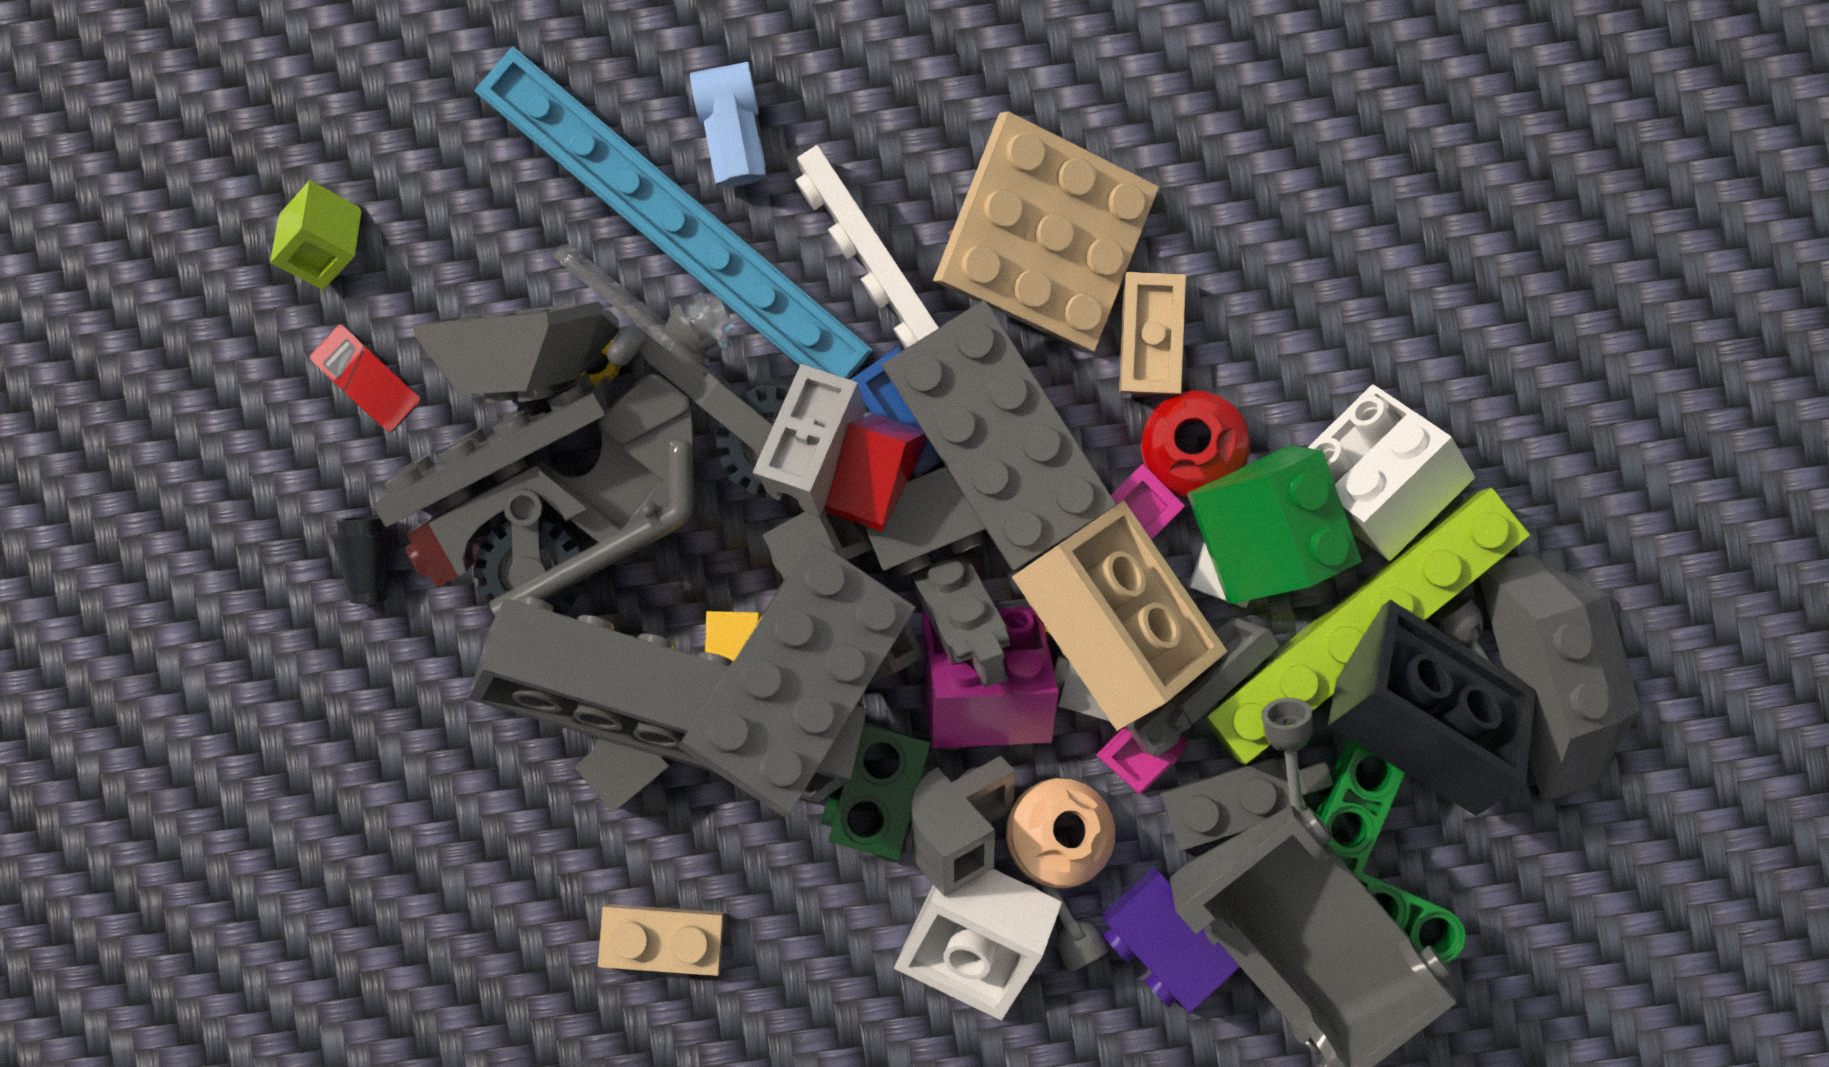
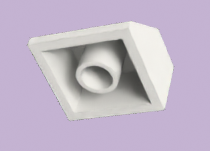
[894,869,1062,1021]

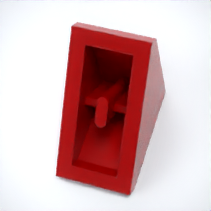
[826,414,928,532]

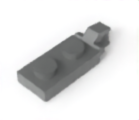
[910,554,1010,688]
[1126,617,1279,758]
[1159,756,1333,851]

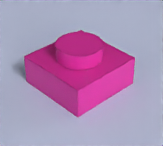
[1105,464,1185,540]

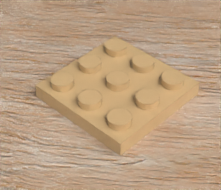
[933,111,1159,351]

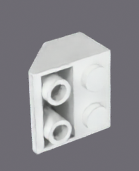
[1308,384,1475,561]

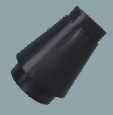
[332,515,393,604]

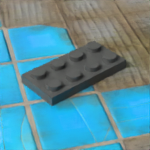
[881,299,1116,571]
[374,373,618,527]
[678,538,915,817]

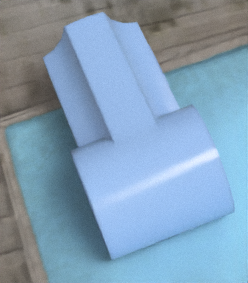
[690,62,767,187]

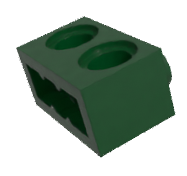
[821,722,931,861]

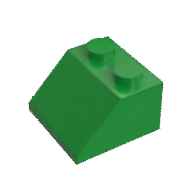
[1187,445,1362,604]

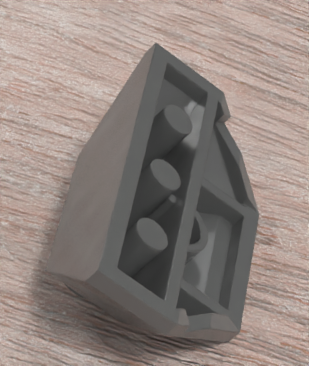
[413,301,620,403]
[1478,554,1641,801]

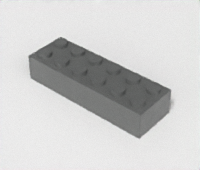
[468,596,867,803]

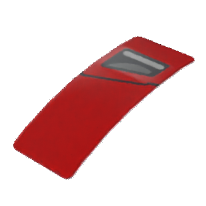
[310,325,420,432]

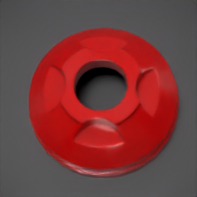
[1141,391,1251,499]

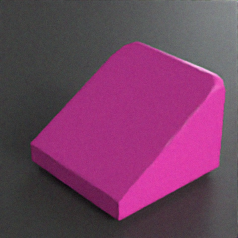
[1096,726,1187,795]

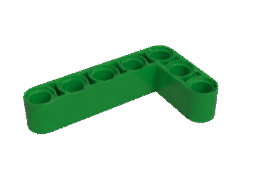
[1315,738,1466,963]

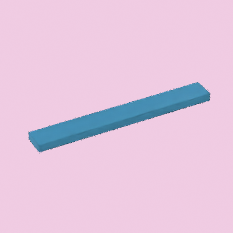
[474,46,873,380]

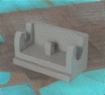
[752,364,866,516]

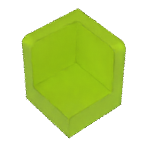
[270,180,361,290]

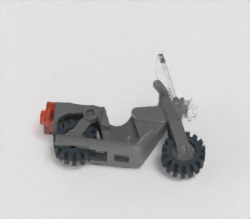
[406,244,789,617]

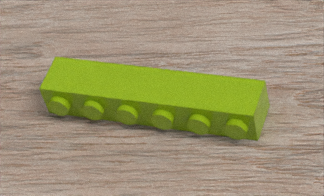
[1201,488,1530,764]

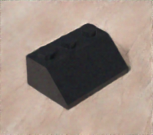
[1328,599,1536,816]

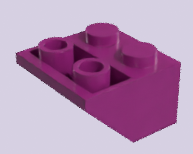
[921,607,1059,748]

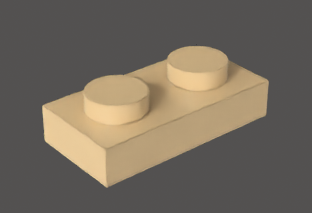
[1119,272,1186,396]
[598,904,724,976]

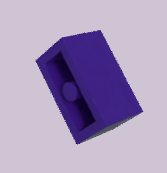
[1102,867,1240,1013]

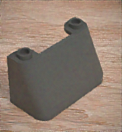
[1170,805,1457,1067]

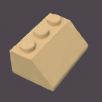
[1012,500,1228,731]

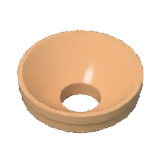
[1006,778,1115,889]

